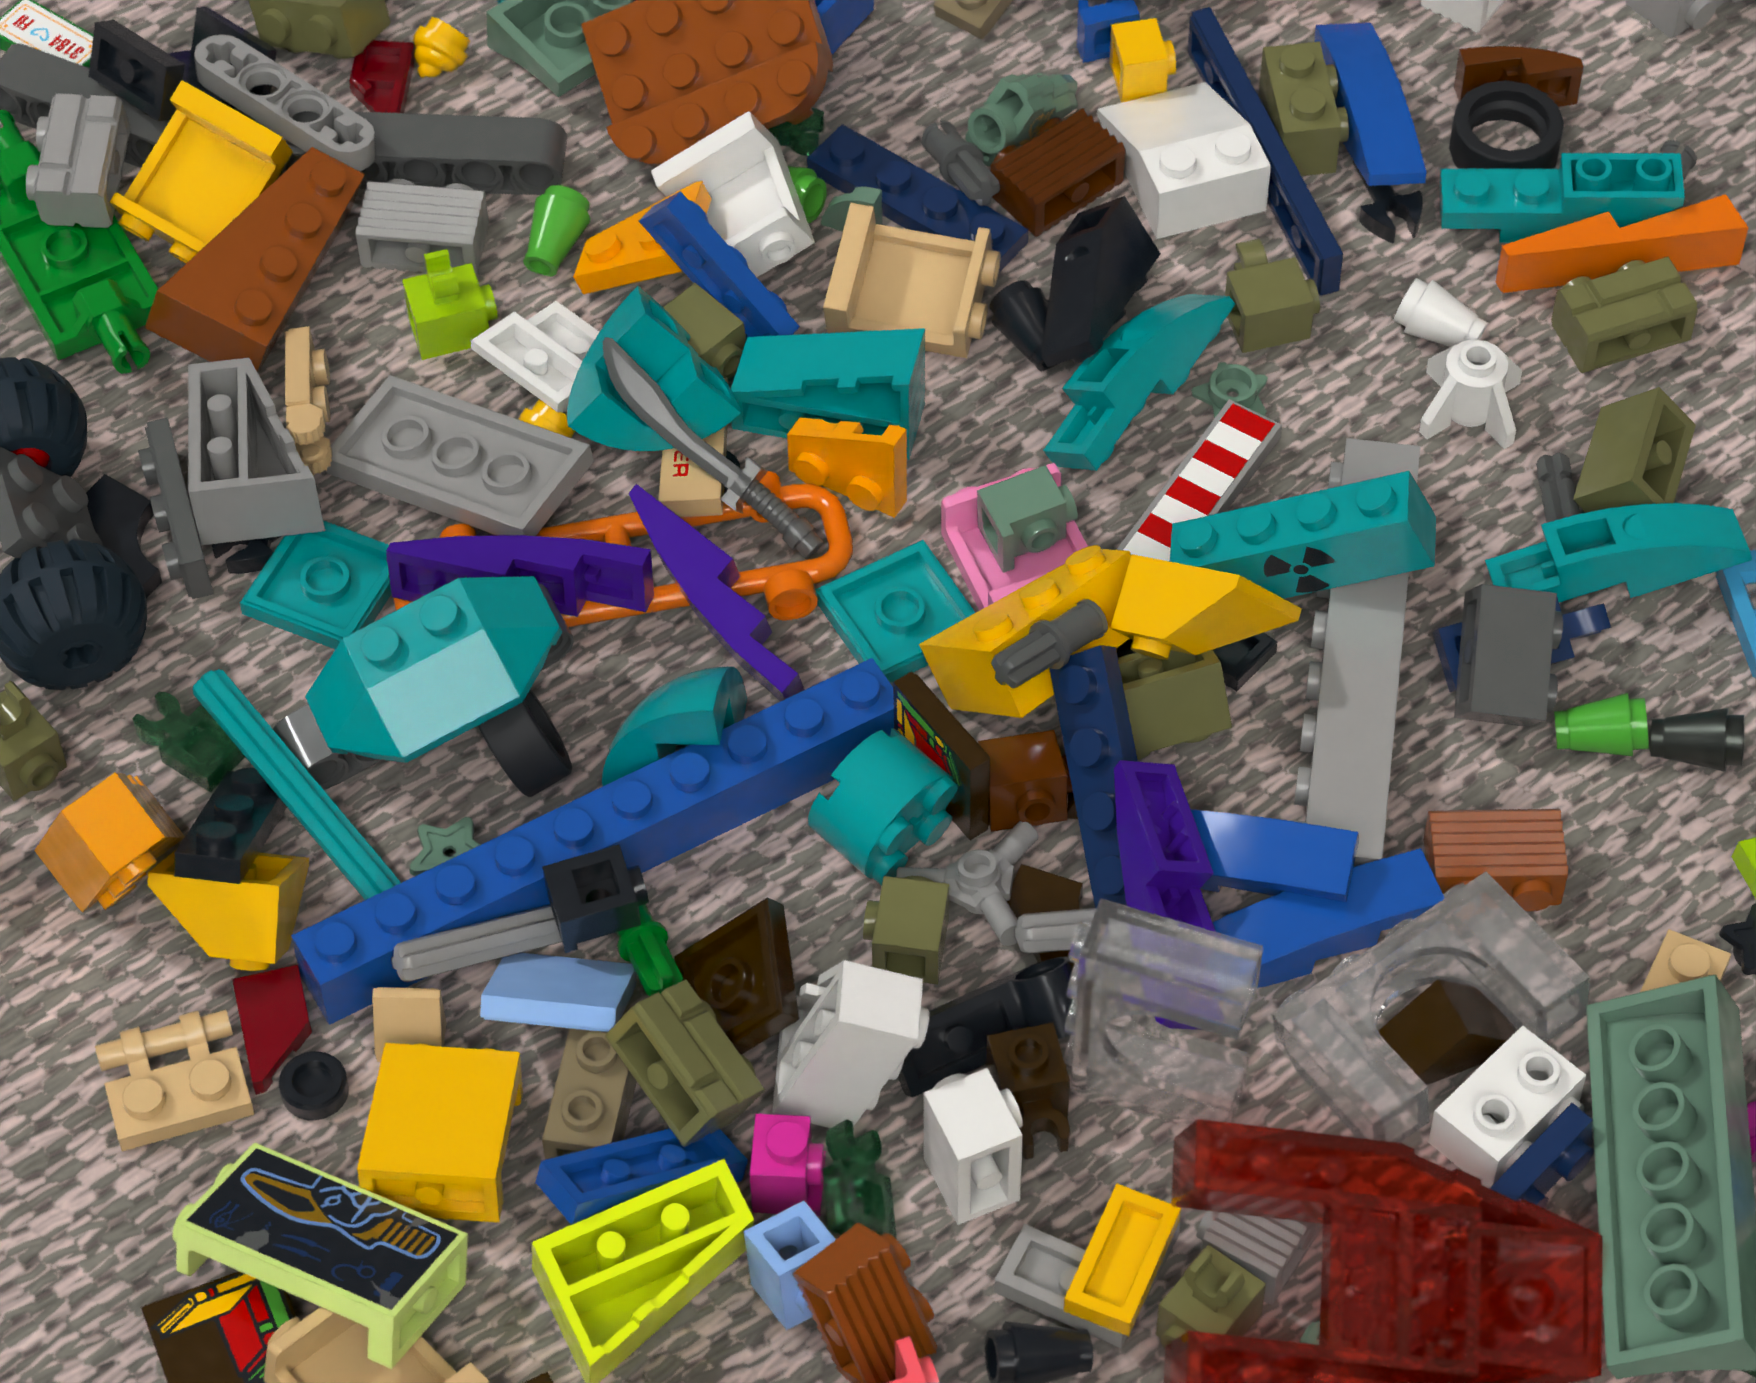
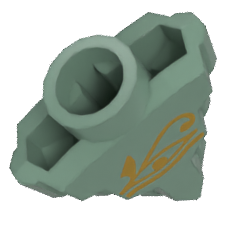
[965,73,1078,166]

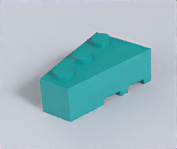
[731,328,925,460]

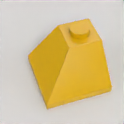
[1110,554,1302,660]
[147,849,309,971]

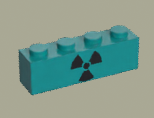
[1170,471,1436,599]

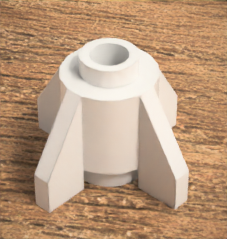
[1419,339,1522,449]

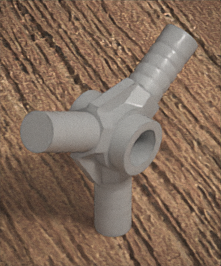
[896,821,1039,946]

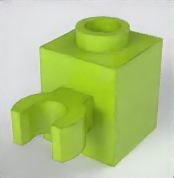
[402,249,498,360]

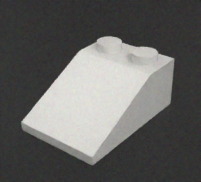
[1097,82,1271,239]

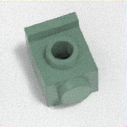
[977,465,1078,573]

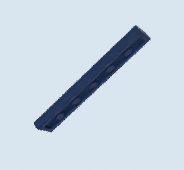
[1188,7,1343,296]

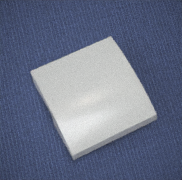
[471,301,599,412]

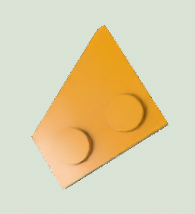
[573,181,712,295]
[787,417,907,518]

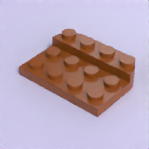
[581,0,833,168]

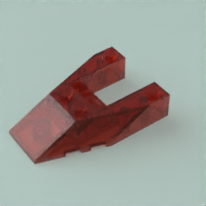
[1164,1119,1602,1383]

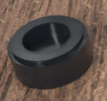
[279,1051,349,1120]

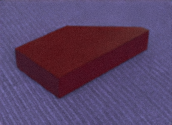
[349,40,415,113]
[232,965,312,1095]

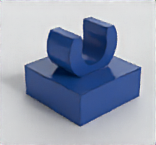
[1077,0,1140,63]

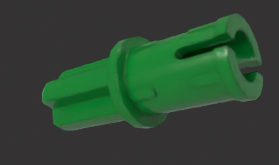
[616,904,683,996]

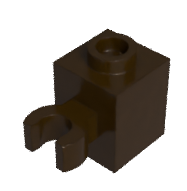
[986,1023,1070,1159]

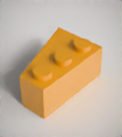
[34,772,185,912]

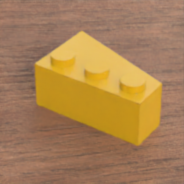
[919,545,1131,718]

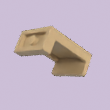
[823,203,1001,358]
[264,1307,490,1383]

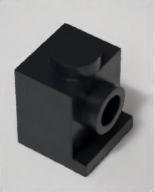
[542,844,649,953]

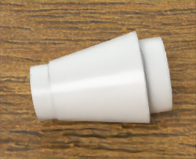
[1394,278,1488,347]

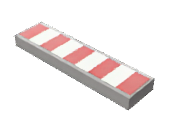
[1116,399,1282,562]

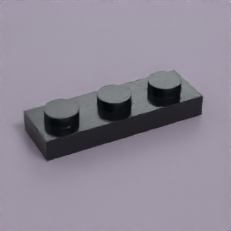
[175,767,287,884]

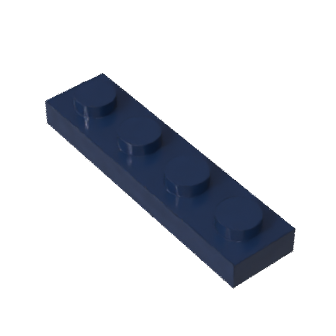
[807,124,1029,274]
[1049,645,1138,908]

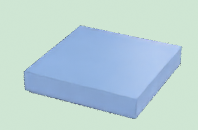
[480,953,637,1032]

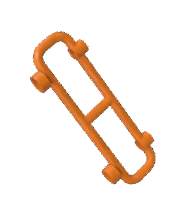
[393,471,853,627]

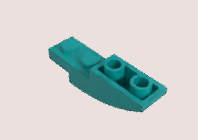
[1439,153,1685,243]
[1043,294,1235,471]
[1485,503,1752,603]

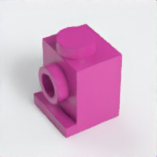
[750,1114,826,1217]

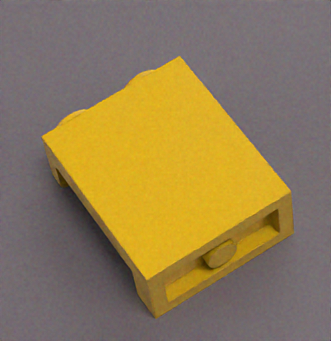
[109,80,293,264]
[357,1043,523,1223]

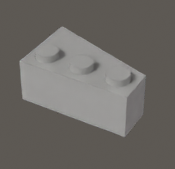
[188,358,325,545]

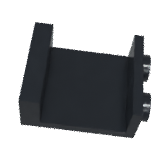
[89,6,277,122]

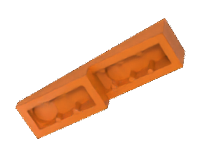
[1496,194,1749,293]

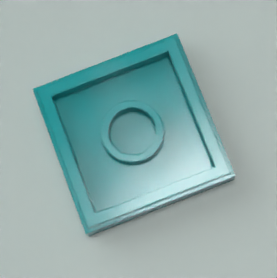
[240,520,391,649]
[815,540,976,683]

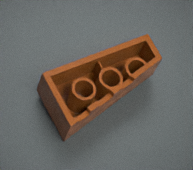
[145,147,365,373]

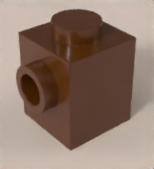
[978,730,1073,832]

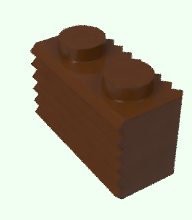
[990,108,1125,237]

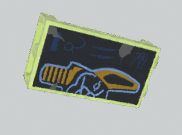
[172,1142,468,1369]

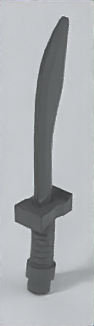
[602,337,824,559]

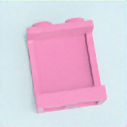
[941,463,1088,611]

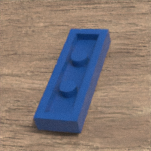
[639,191,800,340]
[535,1129,748,1225]

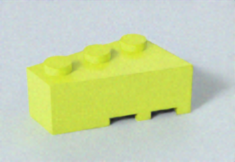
[532,1159,754,1383]

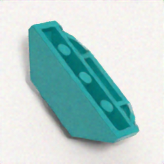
[305,576,563,763]

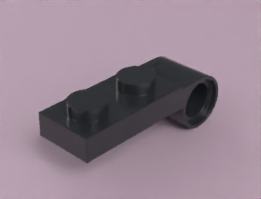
[898,957,1092,1098]

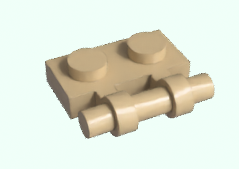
[95,1010,255,1151]

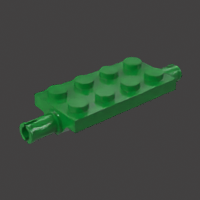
[0,110,158,374]

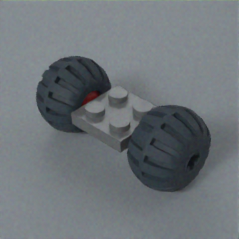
[0,357,147,690]

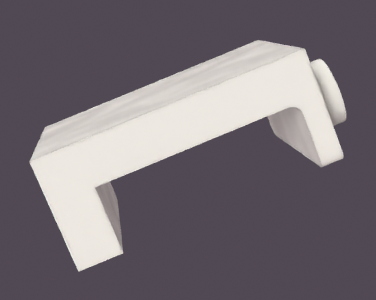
[651,111,815,277]

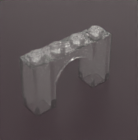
[1272,872,1590,1159]
[1064,899,1263,1141]

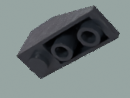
[1041,196,1161,367]

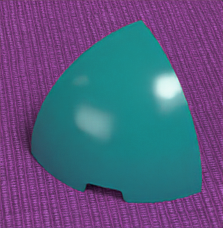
[567,286,742,451]
[602,667,748,786]

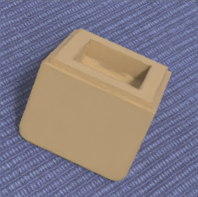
[372,987,446,1063]

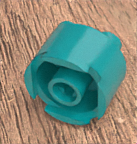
[808,728,958,886]

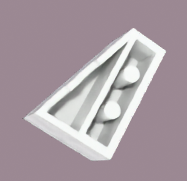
[772,960,929,1131]

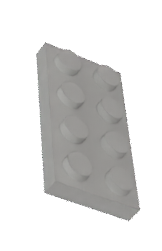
[326,375,594,536]

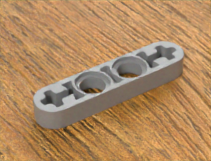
[194,35,376,172]

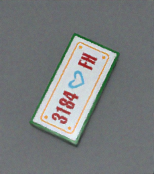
[0,0,93,68]

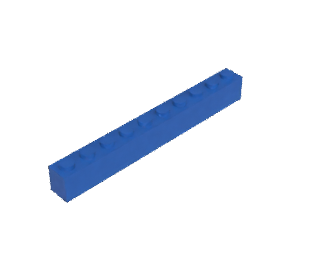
[291,658,894,1025]

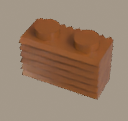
[1423,809,1568,913]
[792,1222,937,1383]

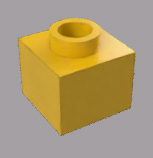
[1109,18,1176,103]

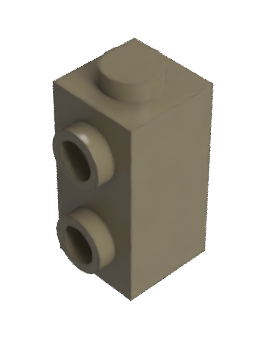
[542,1028,637,1160]

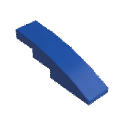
[1314,22,1427,186]
[1191,809,1359,902]
[1207,848,1447,998]

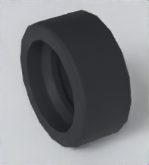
[1449,80,1564,169]
[478,689,572,797]

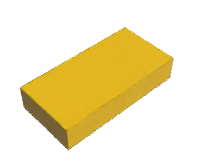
[1063,1183,1181,1337]

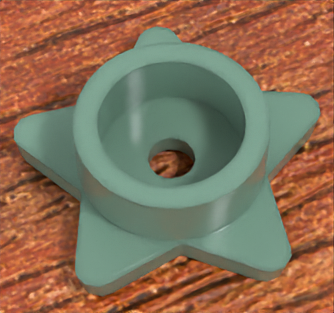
[1191,362,1268,418]
[409,817,481,876]

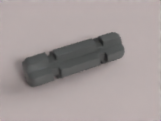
[1536,452,1580,522]

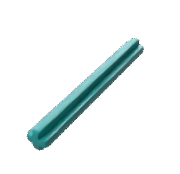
[192,669,401,900]

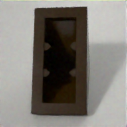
[1370,979,1515,1095]

